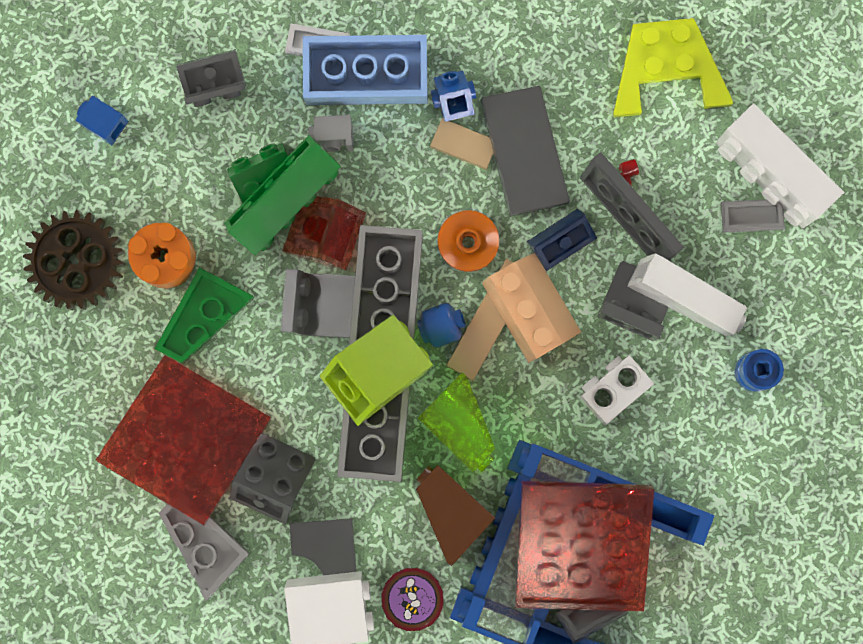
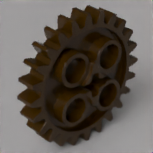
[23,210,126,311]

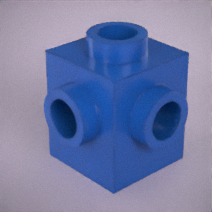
[430,70,476,122]

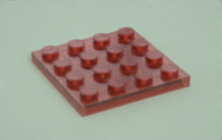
[95,355,271,526]
[514,481,654,611]

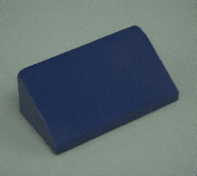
[526,209,597,271]

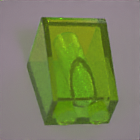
[418,372,495,472]

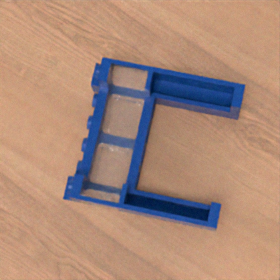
[450,439,715,644]

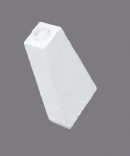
[627,253,747,336]

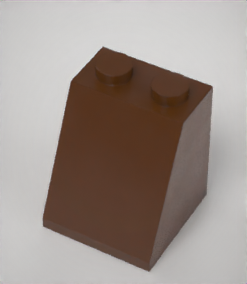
[416,465,495,566]

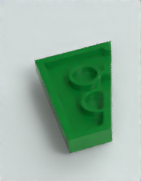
[154,267,255,364]

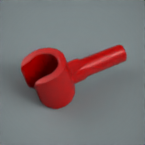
[619,159,639,186]

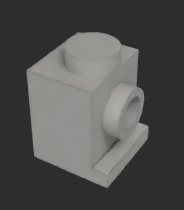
[309,115,354,152]

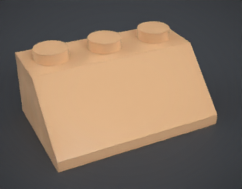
[482,253,581,363]

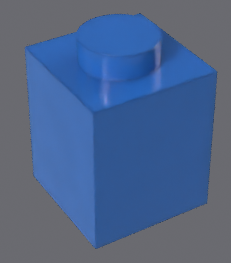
[75,95,129,146]

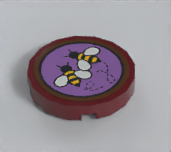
[381,567,444,631]

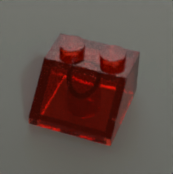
[282,196,366,270]

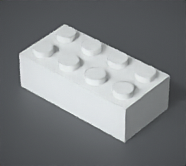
[716,103,845,229]

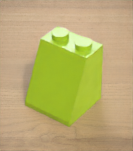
[319,314,433,426]

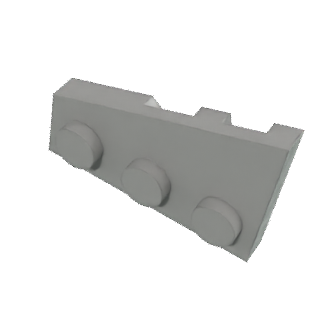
[159,490,250,601]

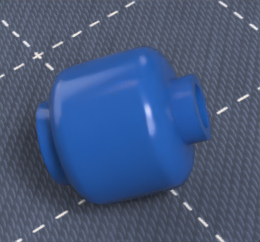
[417,303,466,348]

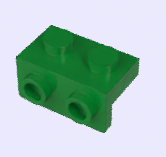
[227,143,288,203]

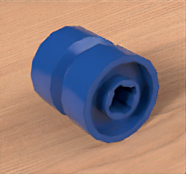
[734,349,784,392]

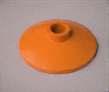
[438,210,499,272]

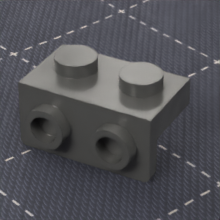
[176,49,246,107]

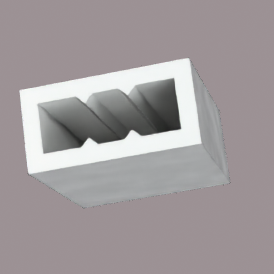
[284,571,374,644]

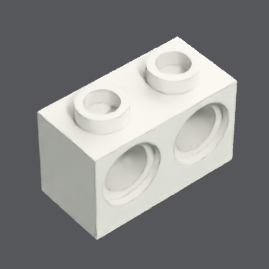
[580,355,654,425]

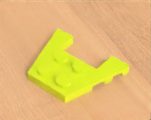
[613,18,733,117]

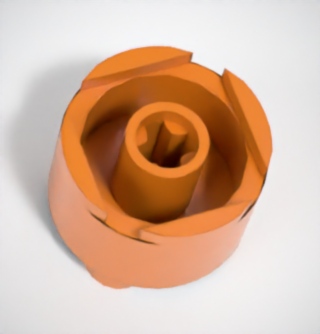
[128,223,196,289]

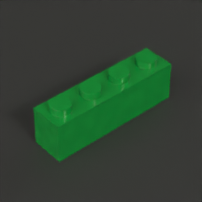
[224,135,341,256]

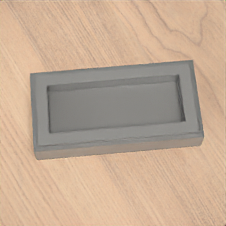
[721,199,785,233]

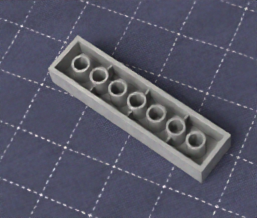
[337,225,423,482]

